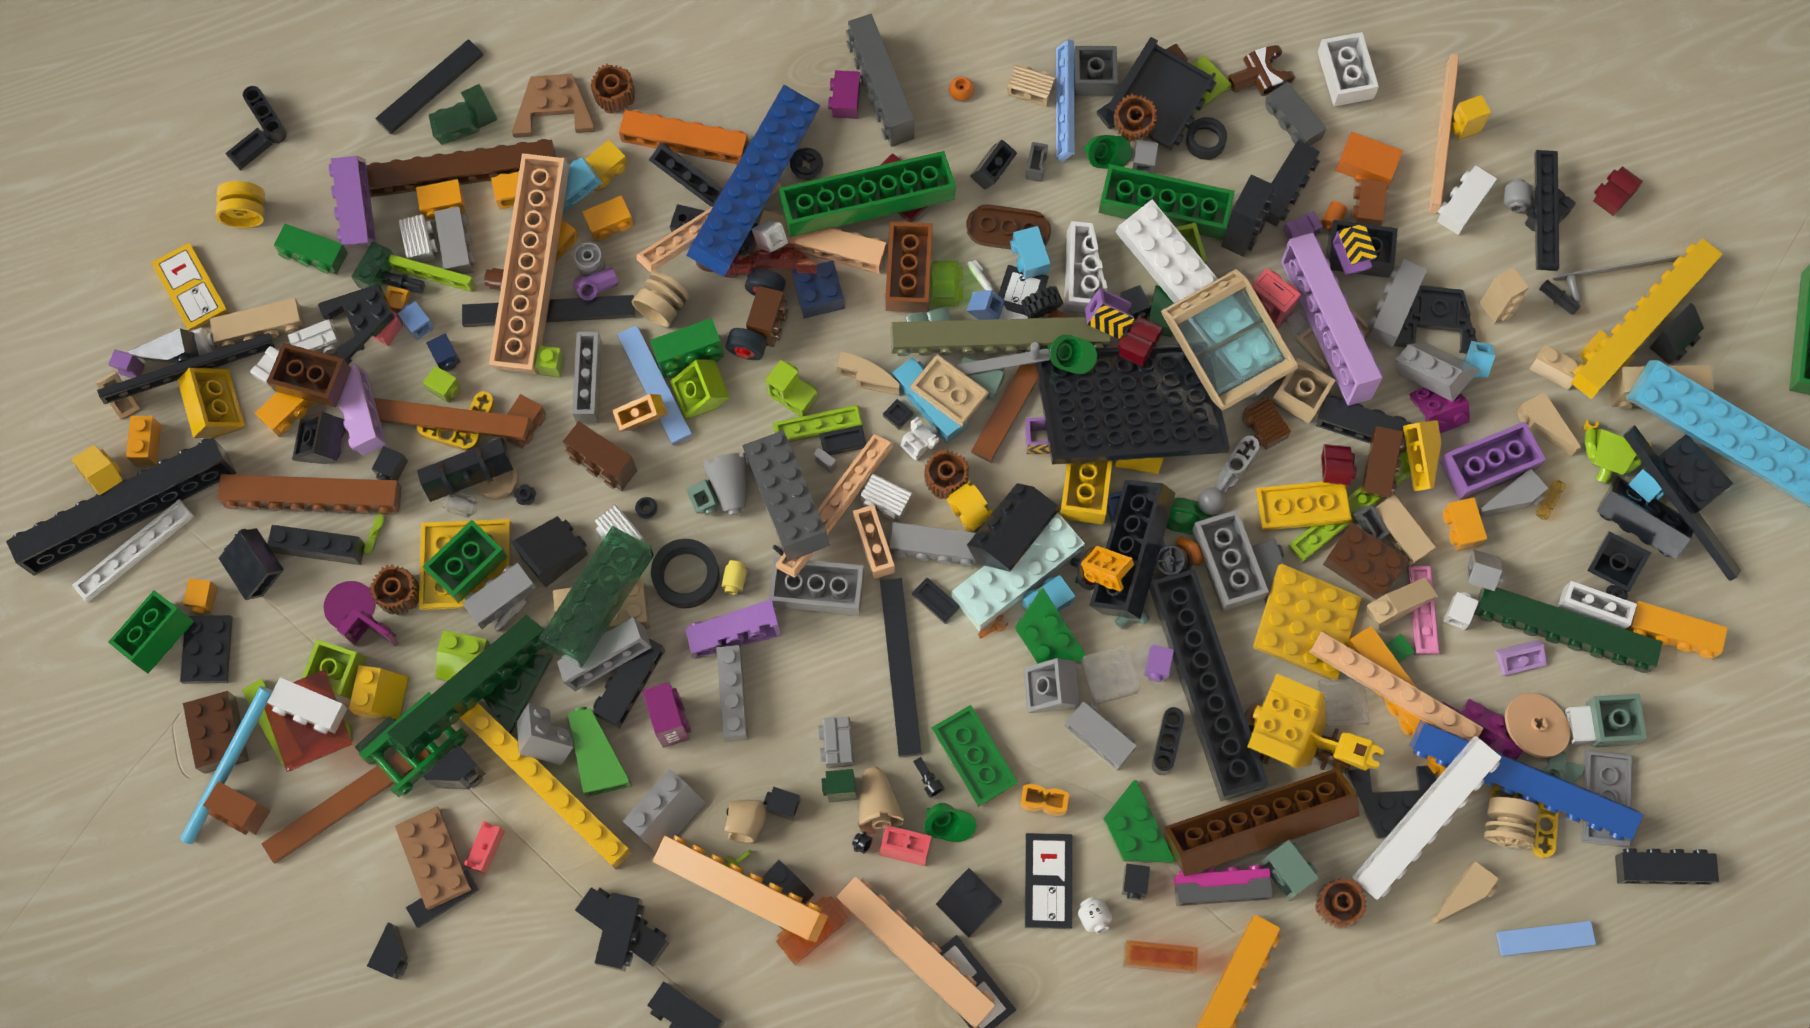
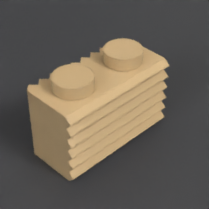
[1007,65,1055,107]
[1529,344,1583,390]

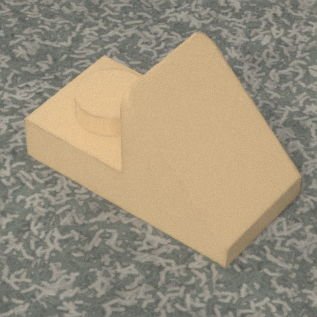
[96,371,140,419]

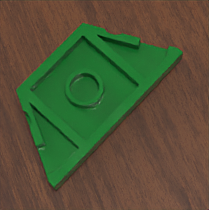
[1015,586,1088,664]
[1103,780,1175,864]

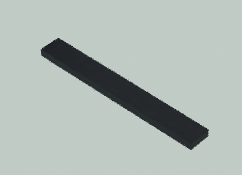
[462,295,635,327]
[97,333,275,404]
[1623,425,1741,581]
[880,578,922,757]

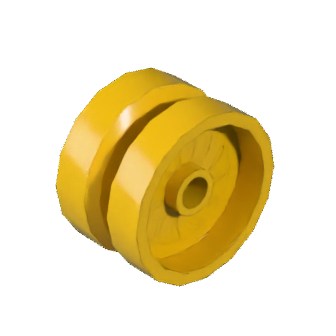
[215,181,265,228]

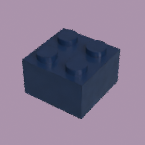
[792,260,845,319]

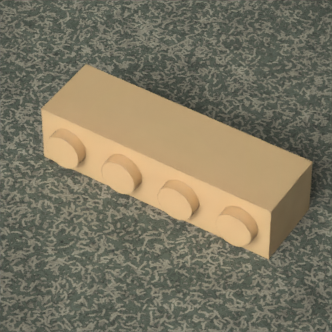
[210,298,305,349]

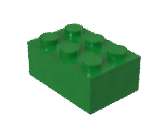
[650,318,724,378]
[422,520,508,604]
[108,590,194,674]

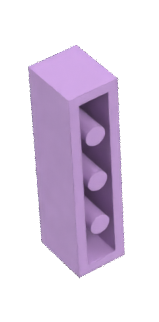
[339,364,387,456]

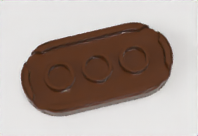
[966,204,1051,250]

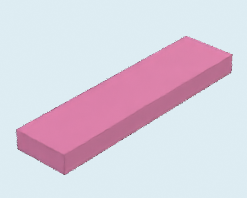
[1407,566,1440,655]

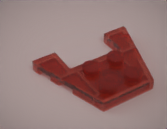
[731,247,817,273]

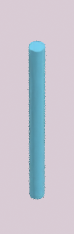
[180,686,273,844]

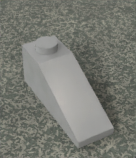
[1479,468,1549,517]

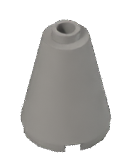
[702,453,746,515]

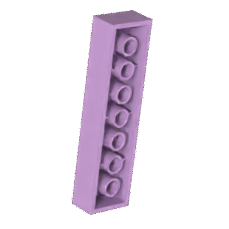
[1281,233,1383,406]

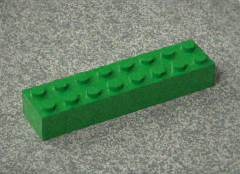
[779,151,956,237]

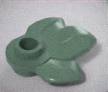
[1542,751,1585,785]

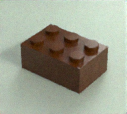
[267,343,351,408]
[563,421,638,491]
[1323,522,1409,600]
[182,691,249,773]

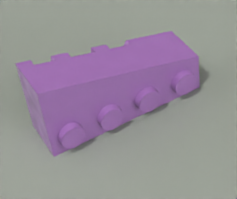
[685,599,781,659]

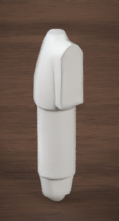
[968,260,993,291]
[495,599,527,631]

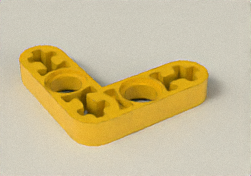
[417,391,495,451]
[1489,784,1559,859]

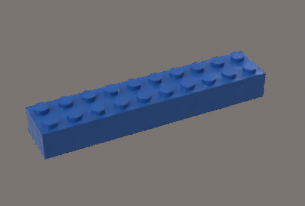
[686,85,821,277]

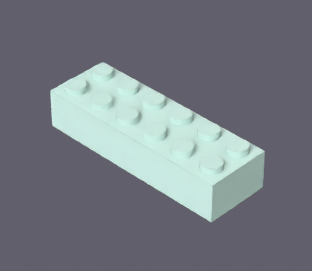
[952,513,1085,632]

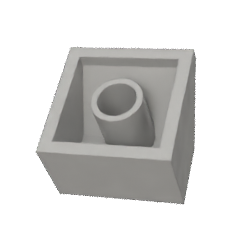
[1024,658,1080,713]

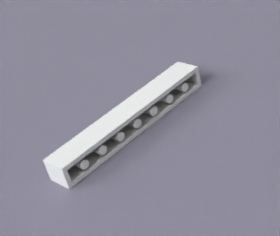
[1352,736,1501,900]

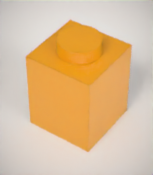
[183,578,217,614]

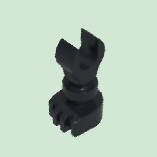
[913,757,945,798]

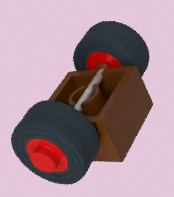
[725,268,788,360]

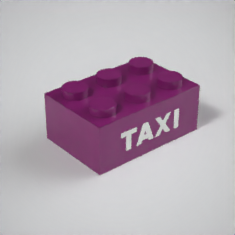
[642,682,692,748]

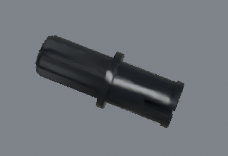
[382,271,425,293]
[1539,279,1580,315]

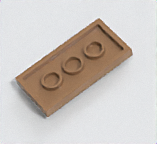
[395,806,471,910]

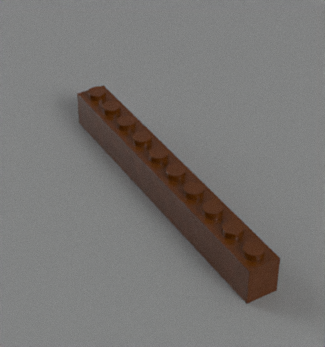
[366,139,556,197]

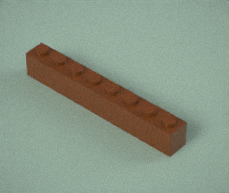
[217,474,402,515]

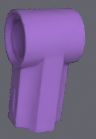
[573,267,619,300]

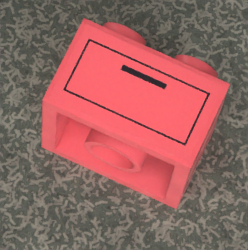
[1244,268,1301,329]

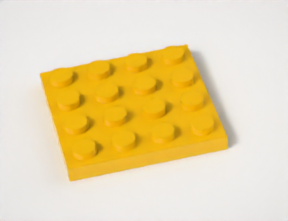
[419,519,511,610]
[1252,564,1362,681]

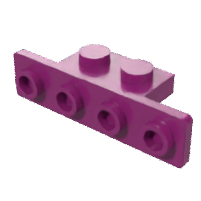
[1441,699,1523,760]

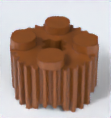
[591,63,635,114]
[1114,94,1157,142]
[924,449,969,499]
[369,564,419,615]
[1315,878,1367,929]

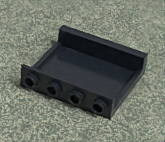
[1107,37,1217,150]

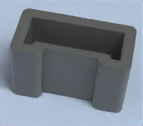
[1026,142,1048,182]
[1351,505,1389,540]

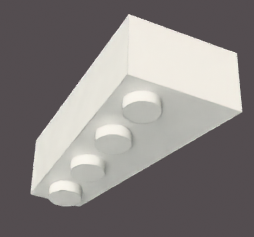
[1064,221,1107,312]

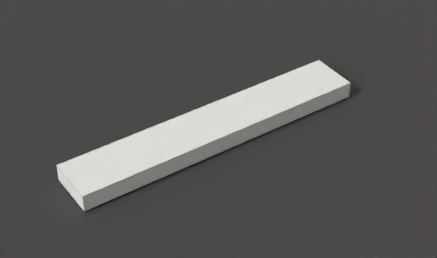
[72,499,195,603]

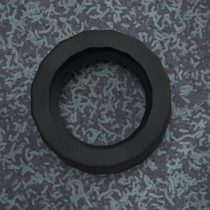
[1186,117,1227,160]

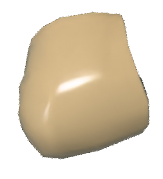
[724,800,767,843]

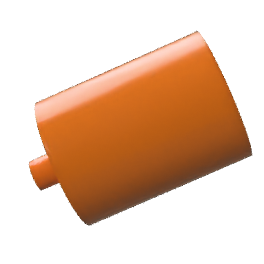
[1321,201,1347,230]

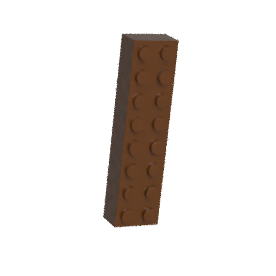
[1164,768,1360,876]

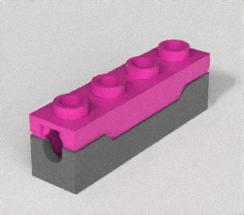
[1173,865,1273,906]

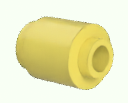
[721,560,747,595]

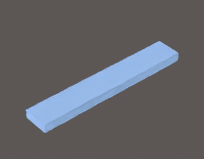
[1056,39,1075,162]
[617,325,692,445]

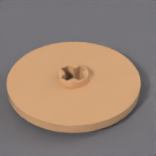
[1505,693,1570,758]

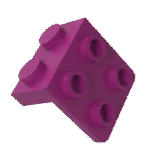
[1409,387,1470,434]
[337,608,399,646]

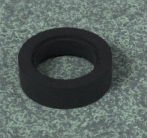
[651,539,720,608]

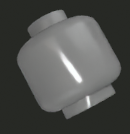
[1504,179,1533,212]

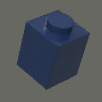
[426,333,461,370]

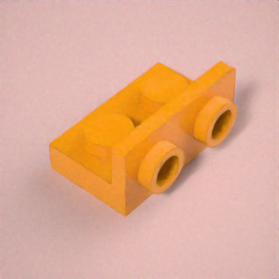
[1081,546,1134,592]

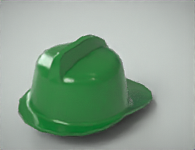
[1084,135,1132,169]
[1047,334,1097,374]
[1166,498,1212,535]
[924,803,977,842]

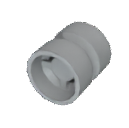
[574,242,606,276]

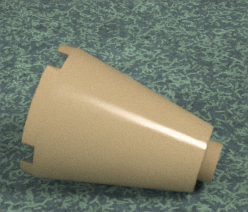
[858,767,904,834]

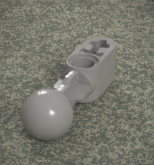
[1198,436,1259,516]

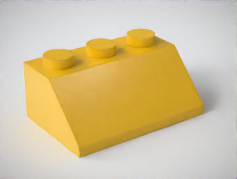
[177,368,245,438]

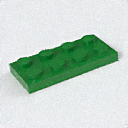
[931,705,1018,807]

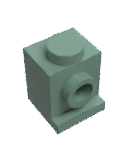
[686,480,720,515]

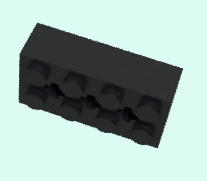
[1221,174,1275,257]

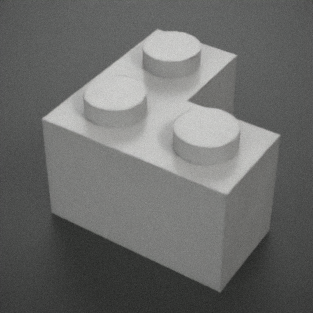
[517,703,574,765]

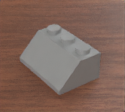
[1395,342,1479,402]
[622,769,706,853]

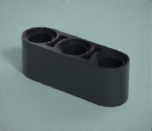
[242,86,287,143]
[1152,707,1184,775]

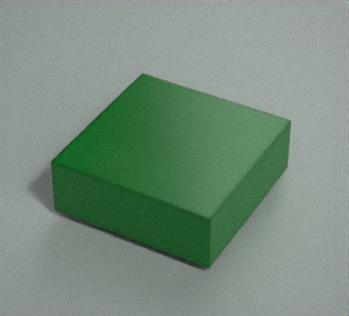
[1385,634,1415,663]

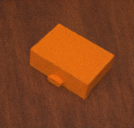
[1335,131,1403,189]

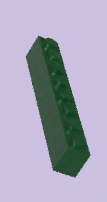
[1474,587,1663,673]
[387,615,548,760]

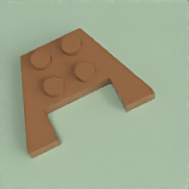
[512,73,595,138]

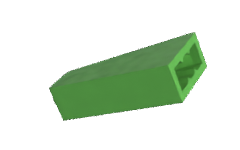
[568,707,632,797]

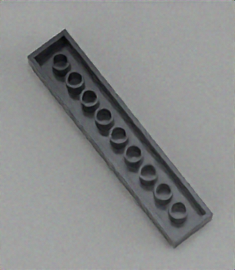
[6,437,237,576]
[1149,569,1268,802]

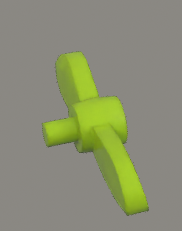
[364,515,385,554]
[726,849,752,866]

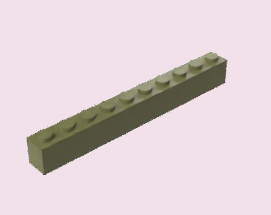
[890,317,1110,356]

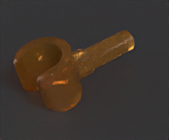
[978,615,1008,639]

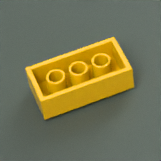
[1060,461,1112,525]

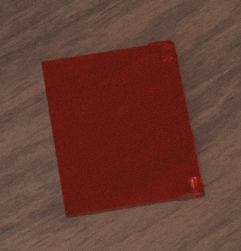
[264,669,353,772]

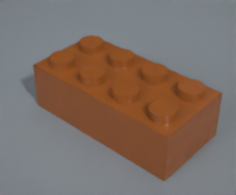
[885,221,933,313]

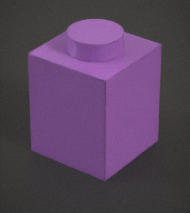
[1144,644,1174,682]

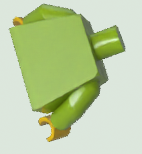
[1583,419,1652,484]

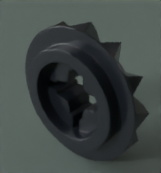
[790,148,823,180]

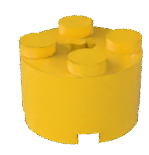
[946,481,993,532]

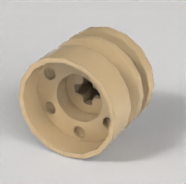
[632,271,690,328]
[1484,797,1539,849]

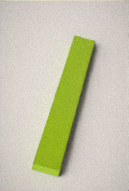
[1288,449,1411,563]

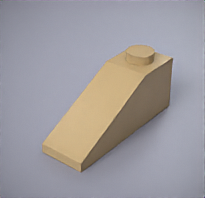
[1517,392,1581,456]
[1367,577,1438,630]
[1431,861,1499,923]

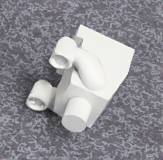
[900,417,940,461]

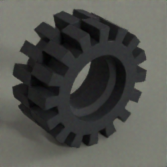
[1021,286,1064,319]

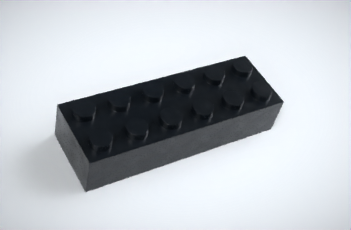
[1089,480,1176,620]

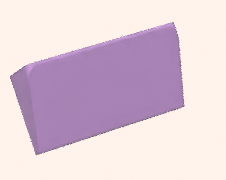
[1495,640,1547,676]

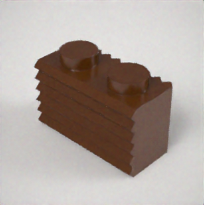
[1242,396,1291,450]

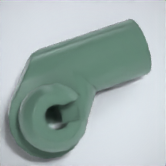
[1115,609,1150,629]

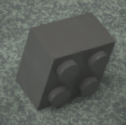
[1074,46,1118,96]

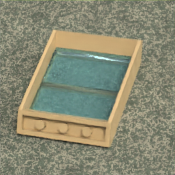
[1161,269,1298,411]

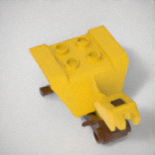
[1245,673,1384,774]

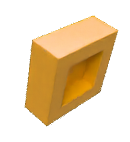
[385,286,410,312]

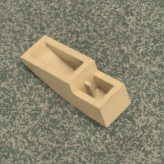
[837,351,900,396]

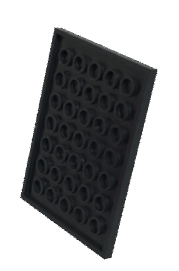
[1035,342,1230,465]

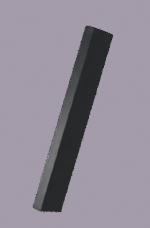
[375,39,484,135]
[1534,150,1560,271]

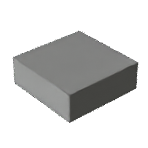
[814,447,837,473]

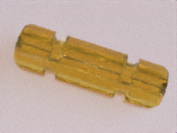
[1536,480,1566,520]

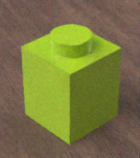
[535,345,564,378]
[422,366,461,403]

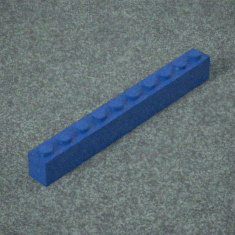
[1409,720,1643,841]

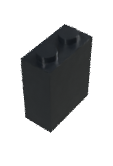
[218,528,284,600]

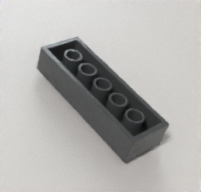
[846,13,914,147]
[742,430,830,562]

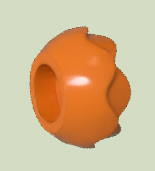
[948,76,975,101]

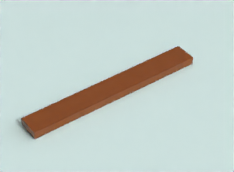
[971,310,1071,463]
[374,398,531,441]
[261,747,430,863]

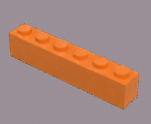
[619,110,749,164]

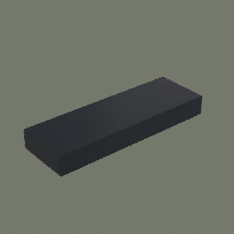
[406,870,479,928]

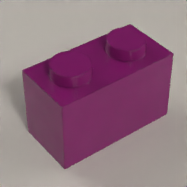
[828,70,860,119]

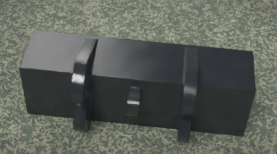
[417,438,514,502]

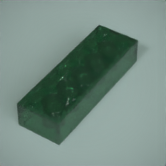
[538,526,654,668]

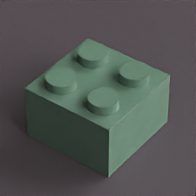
[1586,694,1647,747]
[1260,840,1318,901]

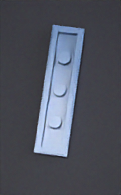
[1496,921,1596,956]

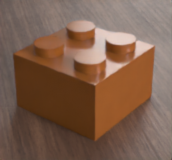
[203,781,270,835]

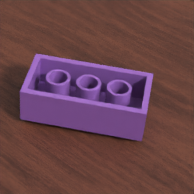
[329,156,376,247]
[1440,421,1546,500]

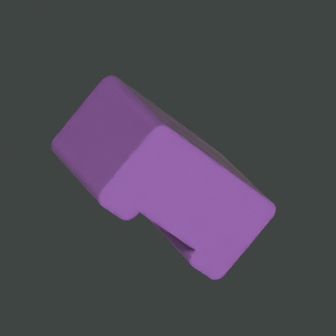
[1283,211,1323,240]
[109,349,145,378]

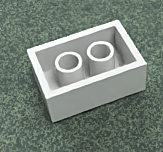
[1318,32,1379,107]

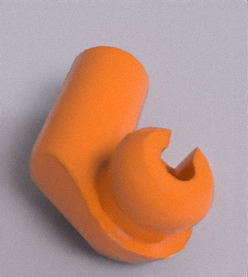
[1176,536,1203,565]

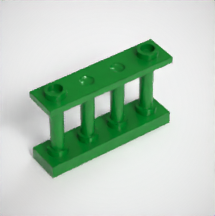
[359,692,468,797]

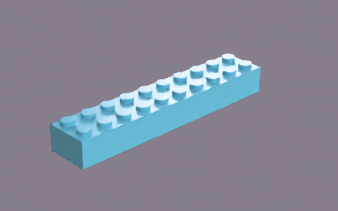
[1626,360,1810,508]

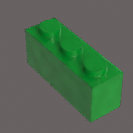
[274,224,348,274]

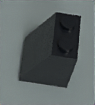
[511,516,588,587]

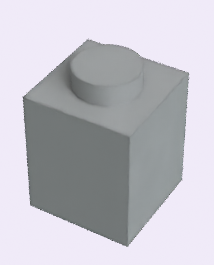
[1132,139,1158,173]

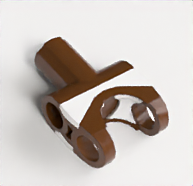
[1228,45,1295,96]

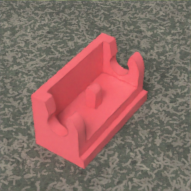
[464,821,505,874]
[880,825,932,866]

